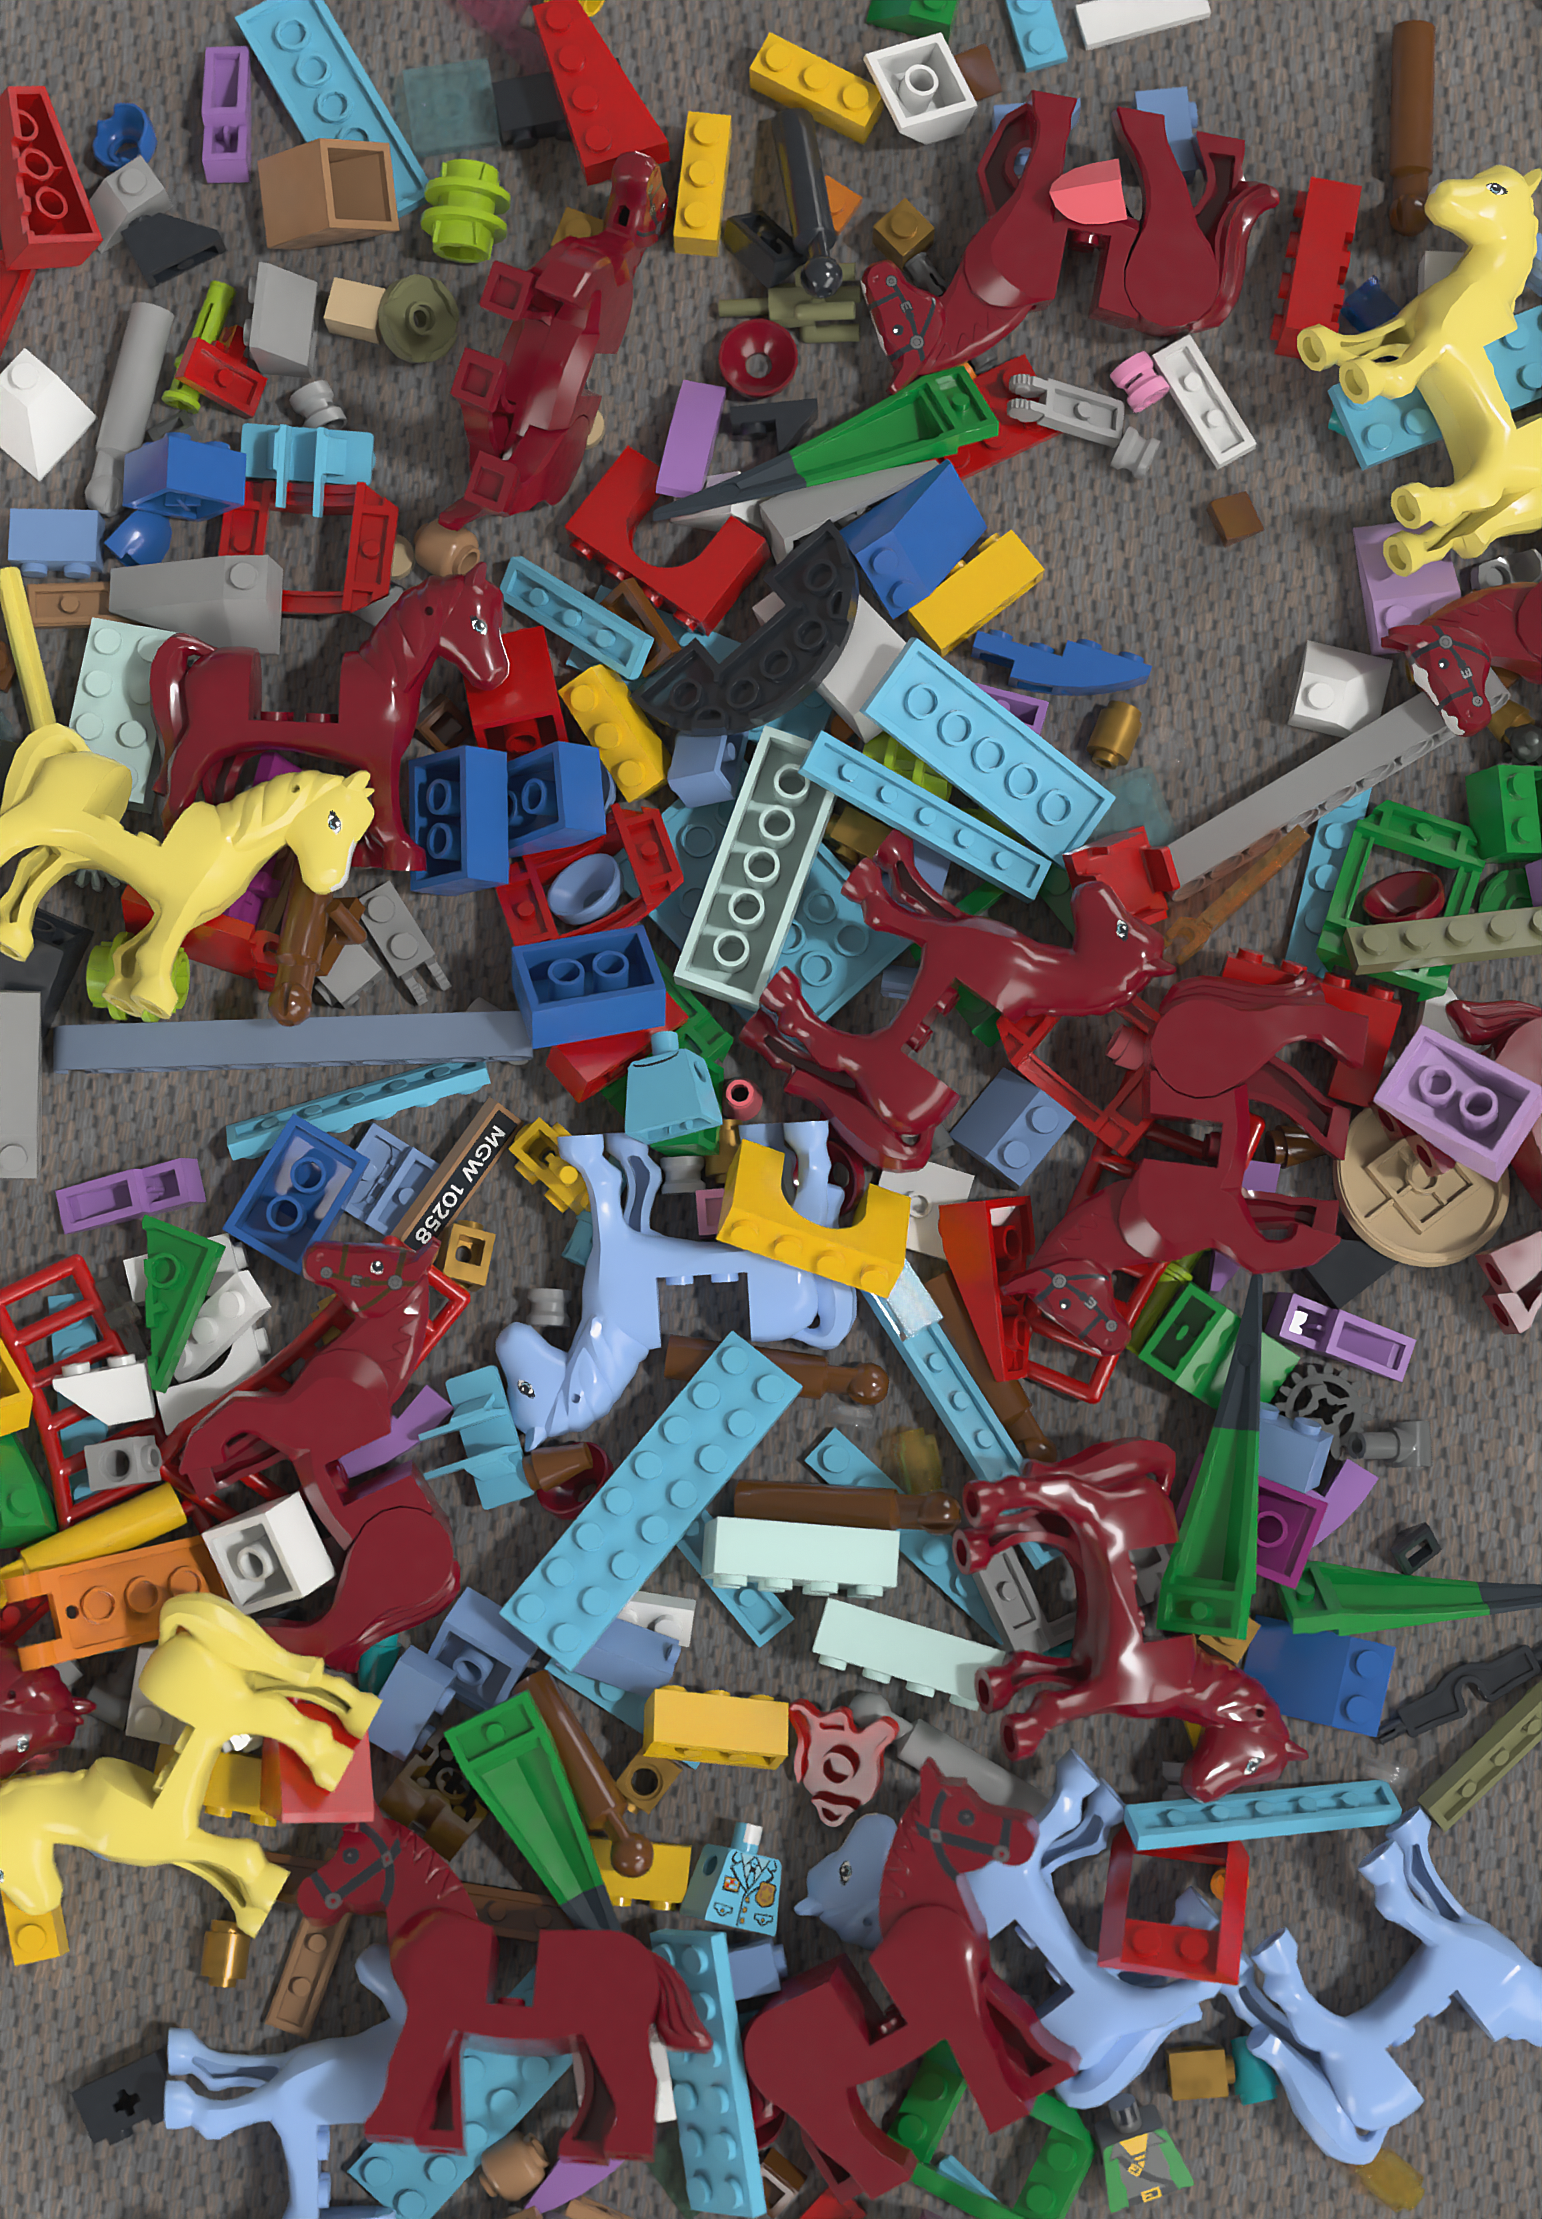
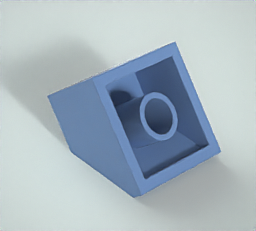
[949,1067,1076,1191]
[427,1586,538,1713]

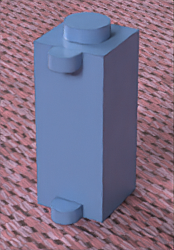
[555,1618,681,1698]

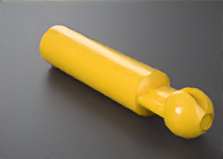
[0,1482,187,1609]

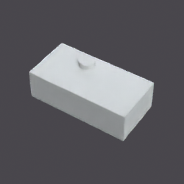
[752,591,906,744]

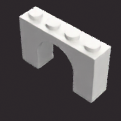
[123,1233,271,1436]

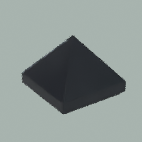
[1390,1522,1442,1576]

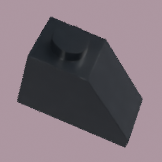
[121,212,227,289]
[1300,1239,1399,1309]

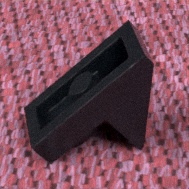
[730,398,818,456]

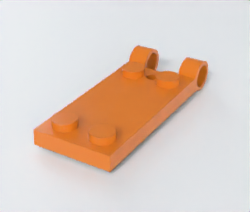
[3,1535,234,1672]

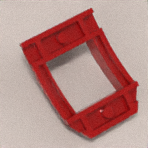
[218,480,399,614]
[495,803,684,947]
[996,995,1162,1158]
[1097,1824,1250,1986]

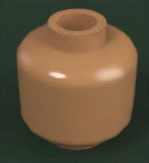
[414,518,480,576]
[478,2130,550,2202]

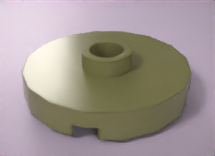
[378,274,459,363]

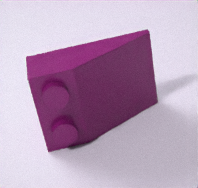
[1174,1453,1329,1590]

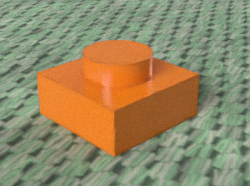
[825,174,862,237]

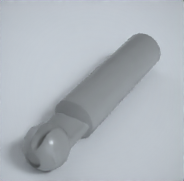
[85,302,174,518]
[849,1691,1051,1818]

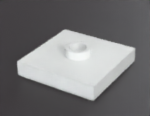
[878,1162,974,1262]

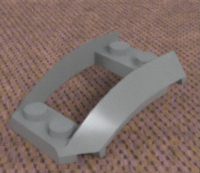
[971,1544,1170,1656]

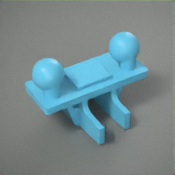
[241,423,376,518]
[418,1365,535,1510]

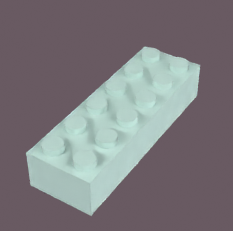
[673,725,838,1012]

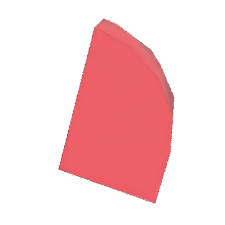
[1049,158,1127,224]

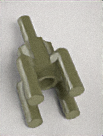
[719,263,861,344]

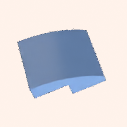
[345,1122,440,1236]

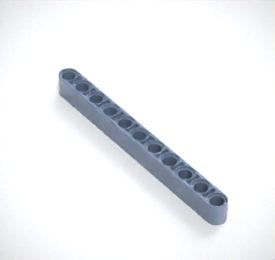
[53,1011,533,1074]

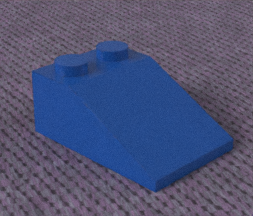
[839,459,988,619]
[507,741,606,858]
[222,1113,371,1278]
[1243,1614,1396,1737]

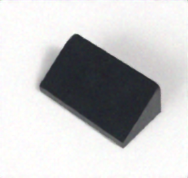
[723,210,806,288]

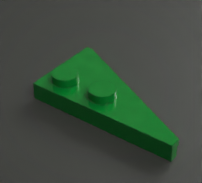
[142,1214,226,1394]

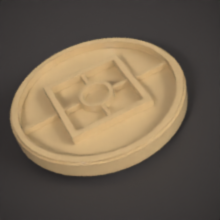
[1333,1107,1510,1267]

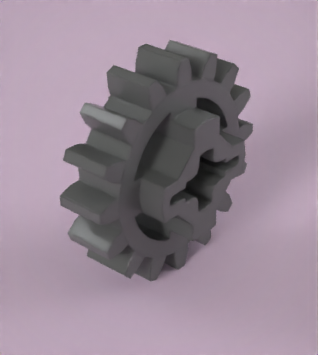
[1273,1363,1373,1461]

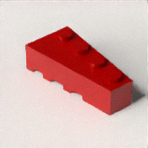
[532,0,670,186]
[0,86,103,270]
[1269,176,1362,359]

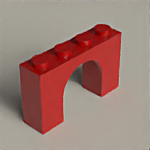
[564,445,771,637]
[1219,947,1402,1108]

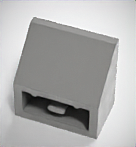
[243,262,322,379]

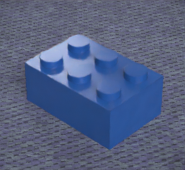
[409,745,510,896]
[511,925,666,1049]

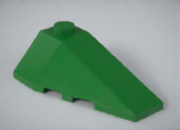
[0,1432,59,1549]

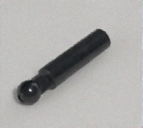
[771,108,843,299]

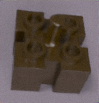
[378,1721,492,1863]

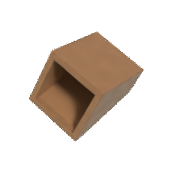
[257,138,399,250]

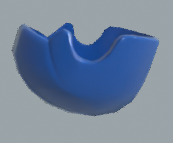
[92,103,157,173]

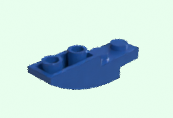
[971,629,1152,696]

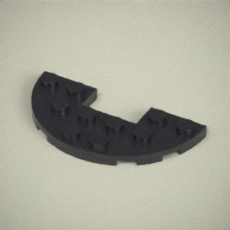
[630,519,859,736]

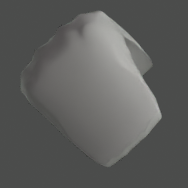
[1470,549,1542,591]

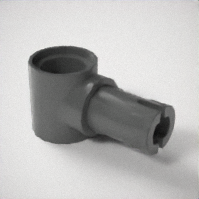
[1348,1421,1433,1468]
[87,1643,144,1732]

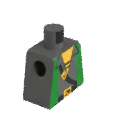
[1094,2093,1195,2213]

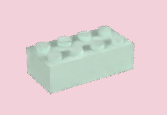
[69,617,176,814]
[701,1517,900,1600]
[812,1597,1005,1711]

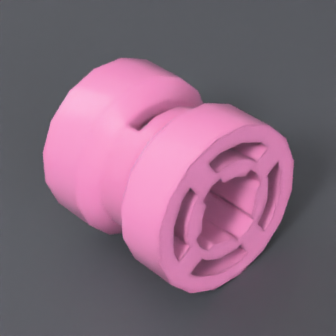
[1110,351,1170,413]

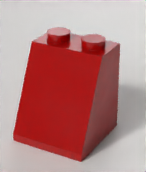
[463,625,569,762]
[260,1697,374,1823]

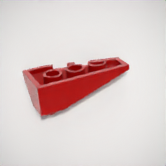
[938,1195,1035,1382]

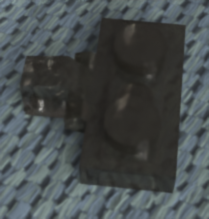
[94,1276,152,1363]

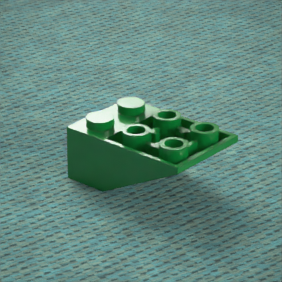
[1465,765,1542,864]
[1137,1280,1300,1411]

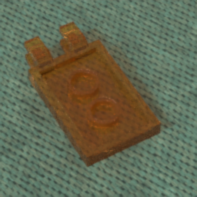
[1163,824,1311,966]

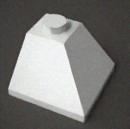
[0,348,98,482]
[1288,640,1393,738]

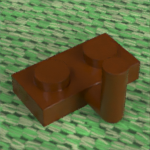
[315,897,367,977]

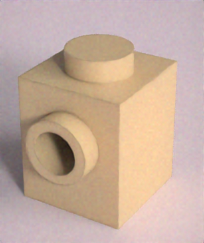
[324,277,386,344]

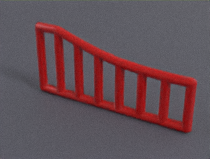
[1023,1069,1266,1405]
[159,1235,471,1523]
[0,1254,216,1535]

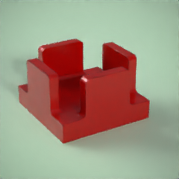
[1062,825,1180,925]

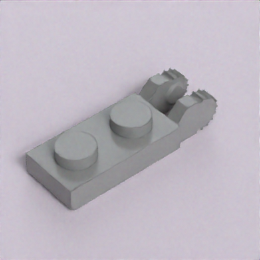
[1007,374,1125,448]
[359,880,451,1006]

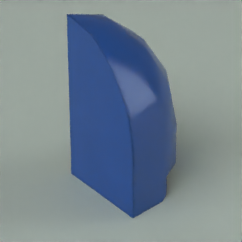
[104,510,172,567]

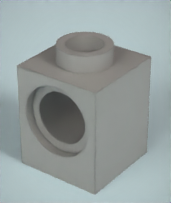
[314,944,386,1009]
[84,1436,162,1492]

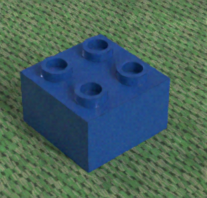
[123,432,246,522]

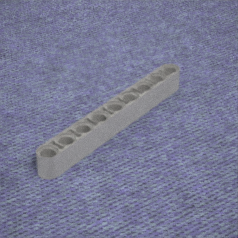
[1167,667,1510,902]

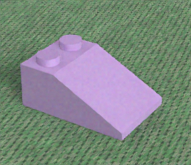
[1353,521,1461,656]
[1374,1024,1542,1183]

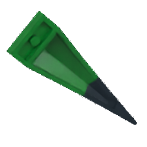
[653,365,999,521]
[1156,1274,1263,1640]
[1272,1561,1542,1636]
[444,1689,622,1932]

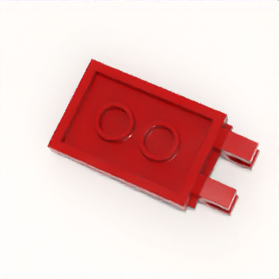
[121,884,280,992]

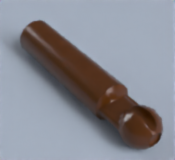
[1388,20,1436,237]
[268,854,334,1027]
[917,1269,1058,1463]
[664,1334,889,1406]
[734,1479,962,1536]
[510,1670,654,1879]

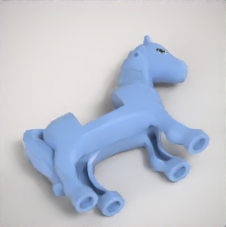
[496,1120,857,1452]
[794,1748,1250,2109]
[1219,1805,1542,2165]
[165,1942,407,2219]

